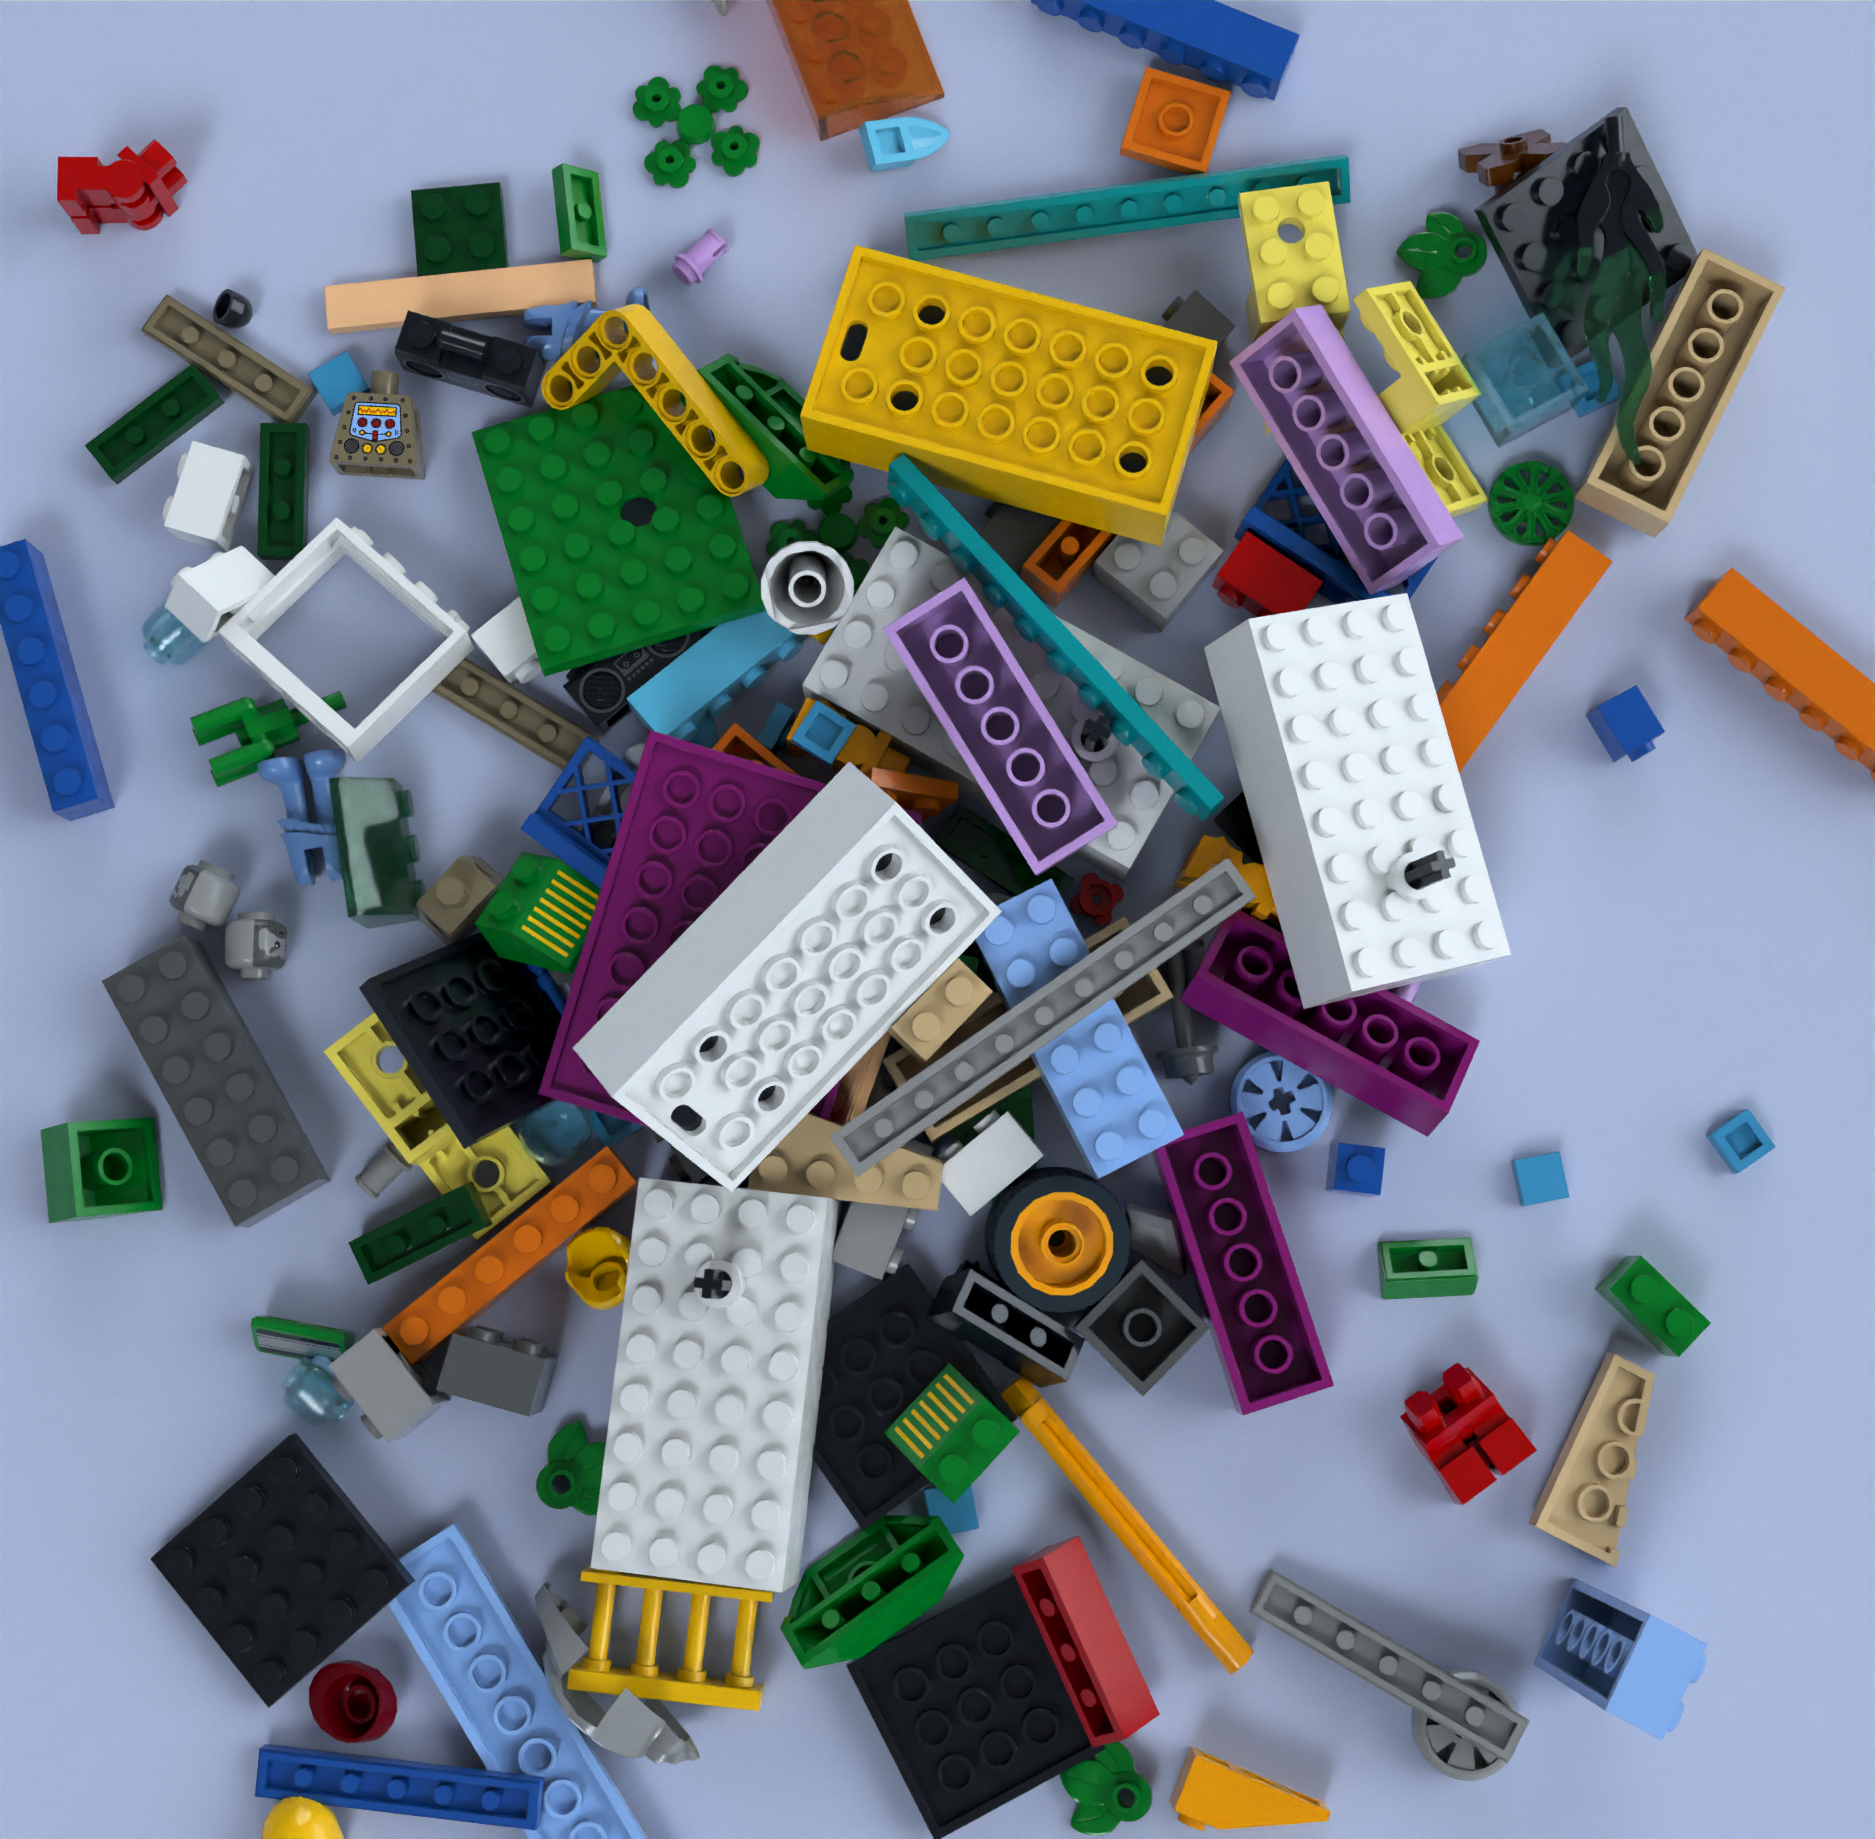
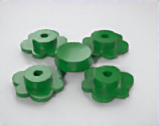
[633,65,760,188]
[766,483,909,597]

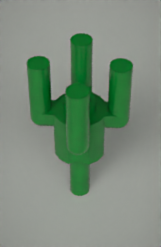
[190,691,347,788]

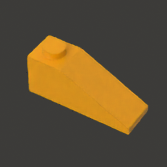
[1170,1747,1331,1831]

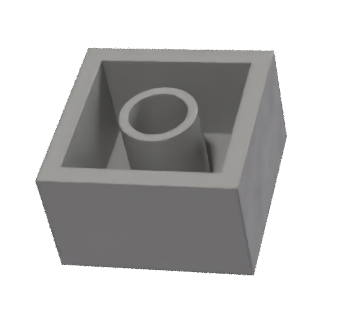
[1091,509,1224,632]
[328,1328,451,1442]

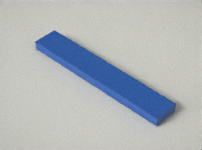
[255,1744,544,1830]

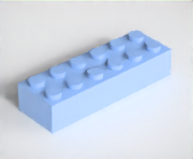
[973,878,1184,1181]
[1534,1578,1707,1740]

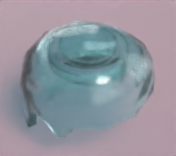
[519,1100,594,1166]

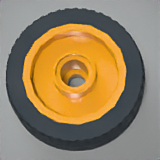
[985,1167,1131,1313]

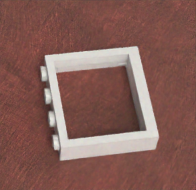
[218,517,474,764]

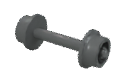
[1156,939,1218,1085]

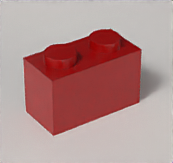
[1212,531,1323,618]

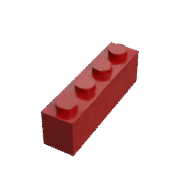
[1011,1536,1160,1748]

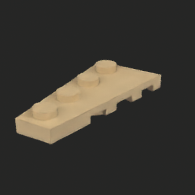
[748,1112,943,1211]
[1528,1352,1655,1568]

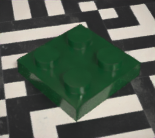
[411,182,509,276]

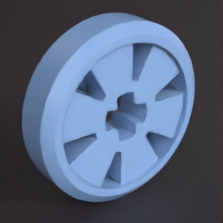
[1228,1051,1333,1153]

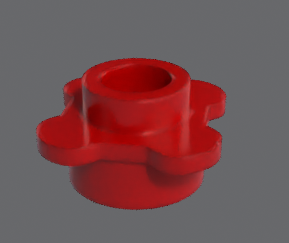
[1070,873,1124,926]

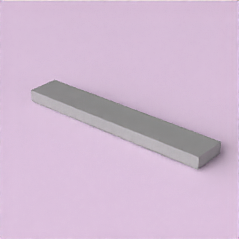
[1249,1570,1530,1764]

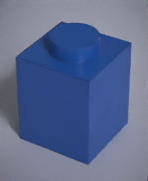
[1586,685,1665,763]
[1325,1142,1386,1197]

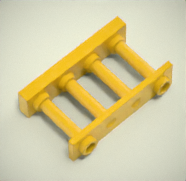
[567,1566,775,1711]

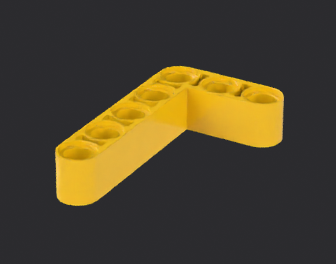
[541,304,770,497]

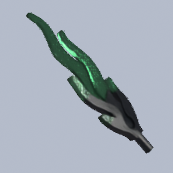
[1576,116,1667,465]

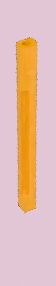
[1001,1376,1254,1674]

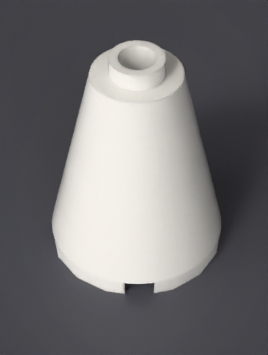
[760,541,854,635]

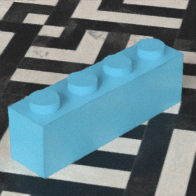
[627,611,806,741]

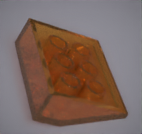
[766,0,945,141]

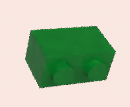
[1595,1255,1711,1357]

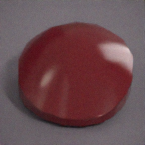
[309,1660,397,1743]

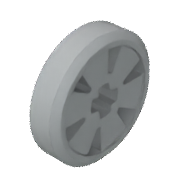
[1411,1669,1518,1781]

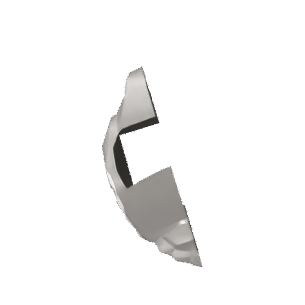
[535,1582,700,1764]

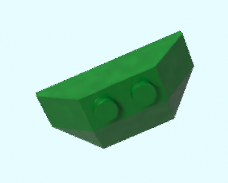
[698,353,855,501]
[780,1515,965,1669]

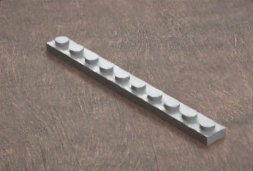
[829,858,1256,1177]

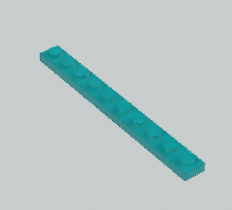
[904,154,1351,261]
[887,453,1225,822]

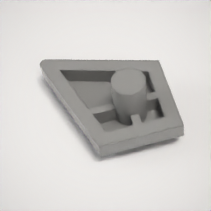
[1125,1202,1187,1278]

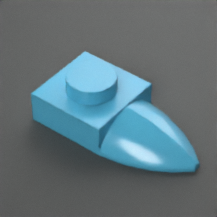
[859,117,950,171]

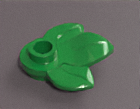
[1396,212,1487,299]
[536,1421,606,1516]
[1060,1741,1153,1836]

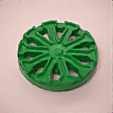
[1488,461,1574,546]

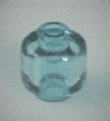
[142,599,211,666]
[281,1355,355,1427]

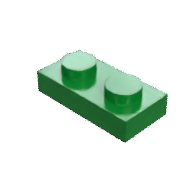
[552,163,607,263]

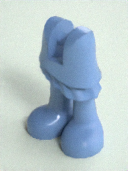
[523,287,650,362]
[257,749,348,886]

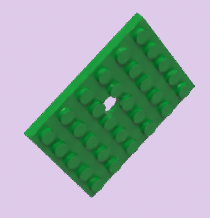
[471,385,766,677]

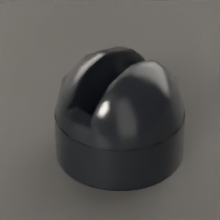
[213,289,253,329]

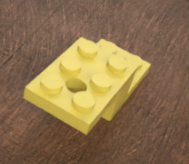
[1237,181,1351,433]
[1353,281,1489,518]
[323,1012,554,1240]

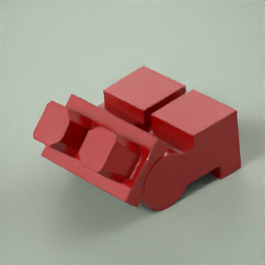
[57,139,188,234]
[1400,1363,1537,1505]

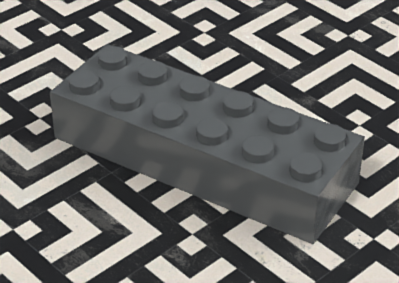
[102,935,331,1227]

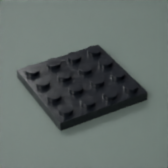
[1474,107,1698,365]
[359,932,562,1149]
[812,1263,1018,1531]
[150,1433,415,1708]
[846,1573,1105,1839]

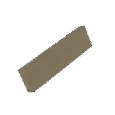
[141,294,317,423]
[431,658,600,778]

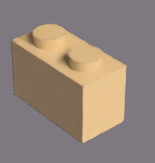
[887,958,993,1064]

